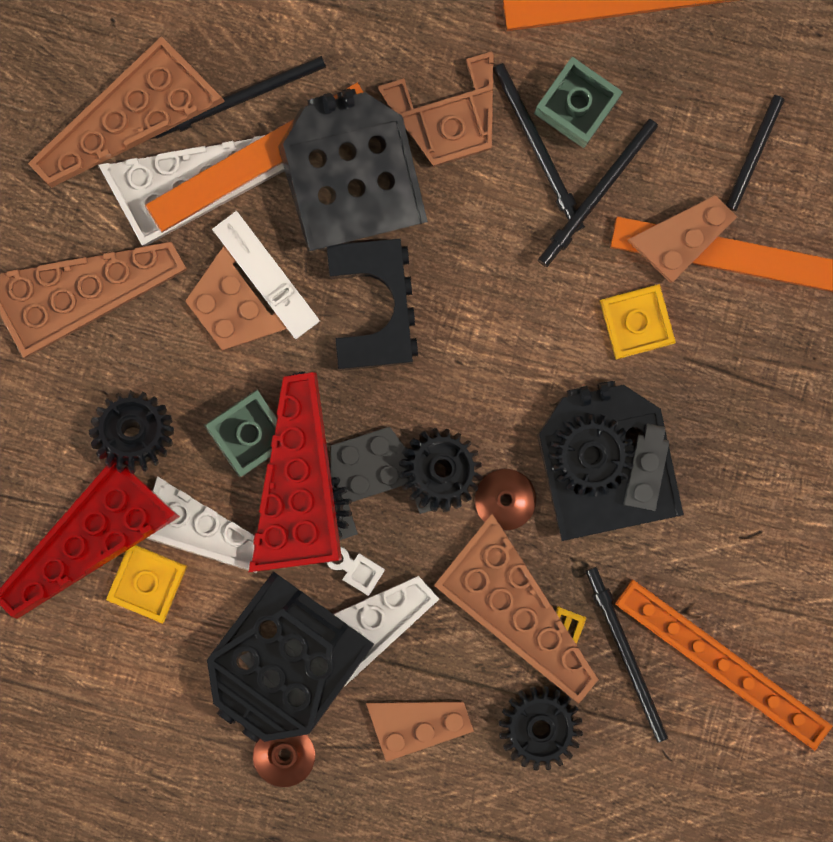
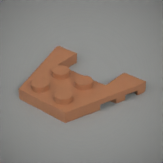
[378,51,494,167]
[185,246,288,351]

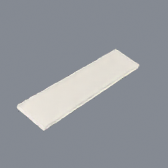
[212,211,320,339]

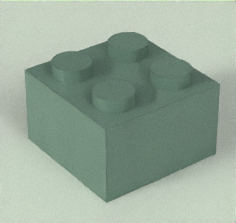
[534,57,623,149]
[204,390,277,477]

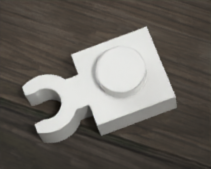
[327,547,385,596]

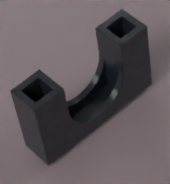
[327,239,418,371]

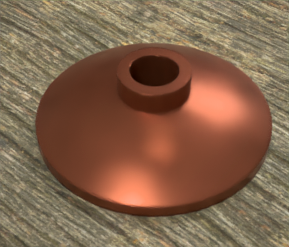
[475,469,536,530]
[253,735,315,787]

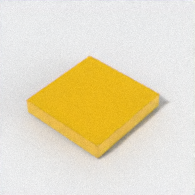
[600,284,676,360]
[106,545,187,624]

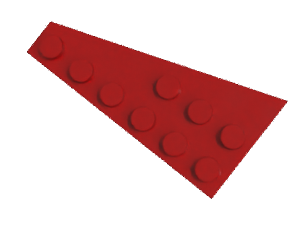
[248,372,342,573]
[0,464,180,619]

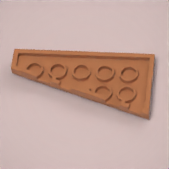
[28,36,225,188]
[0,242,187,358]
[434,513,599,704]

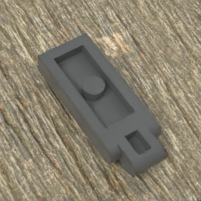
[623,423,669,511]

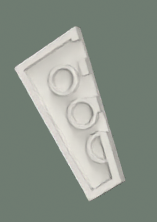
[146,477,257,573]

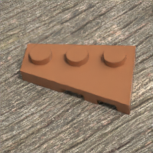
[627,195,737,283]
[366,701,474,762]

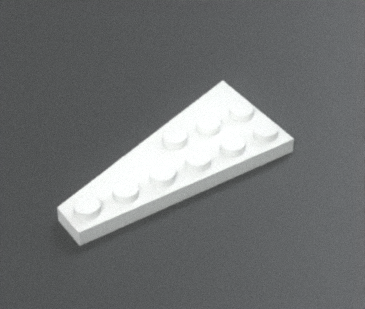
[98,135,285,247]
[240,576,439,707]

